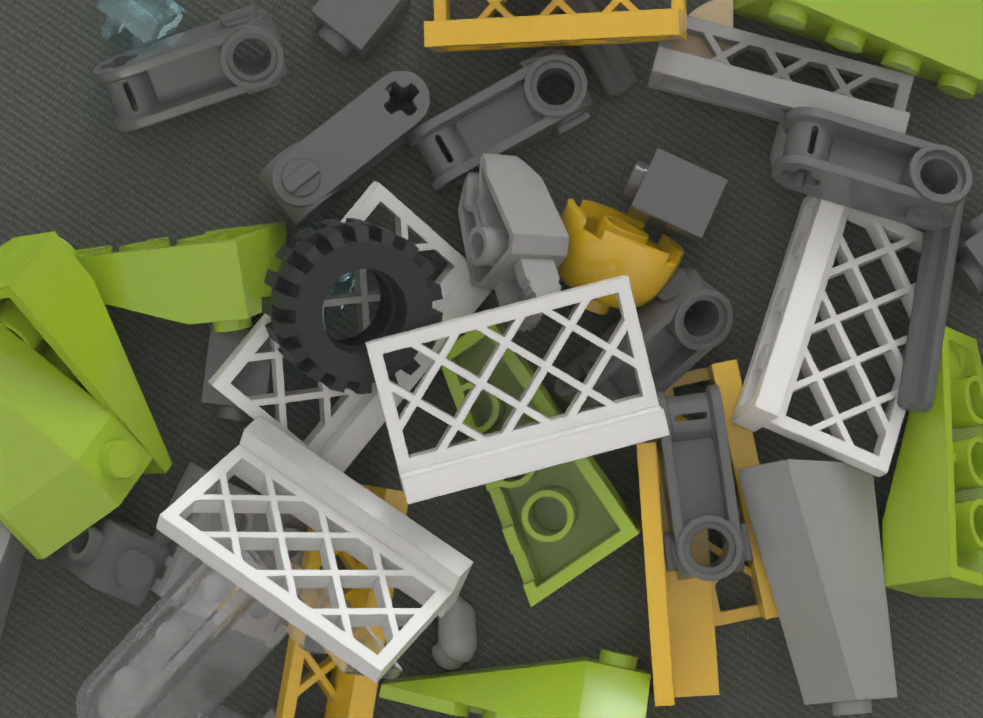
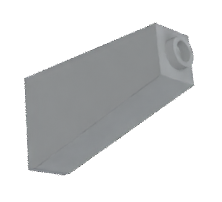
[738,459,898,716]

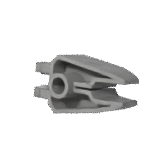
[458,153,570,332]

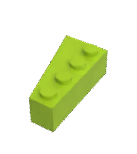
[733,0,983,99]
[441,323,641,607]

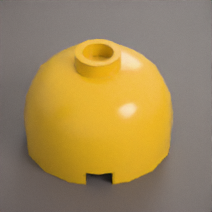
[557,198,684,315]

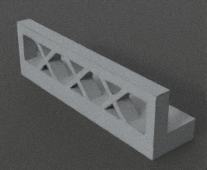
[647,16,914,134]

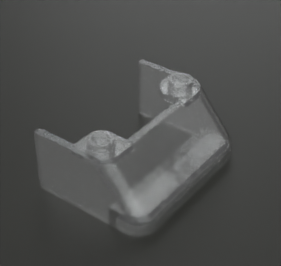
[75,531,403,718]

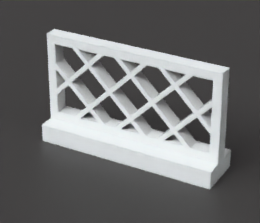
[208,181,492,472]
[731,195,924,477]
[365,275,670,504]
[156,416,473,683]

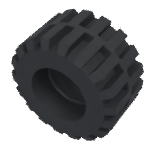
[262,218,443,394]

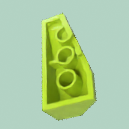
[75,221,287,332]
[0,231,173,474]
[0,323,153,559]
[881,326,983,599]
[379,649,651,718]

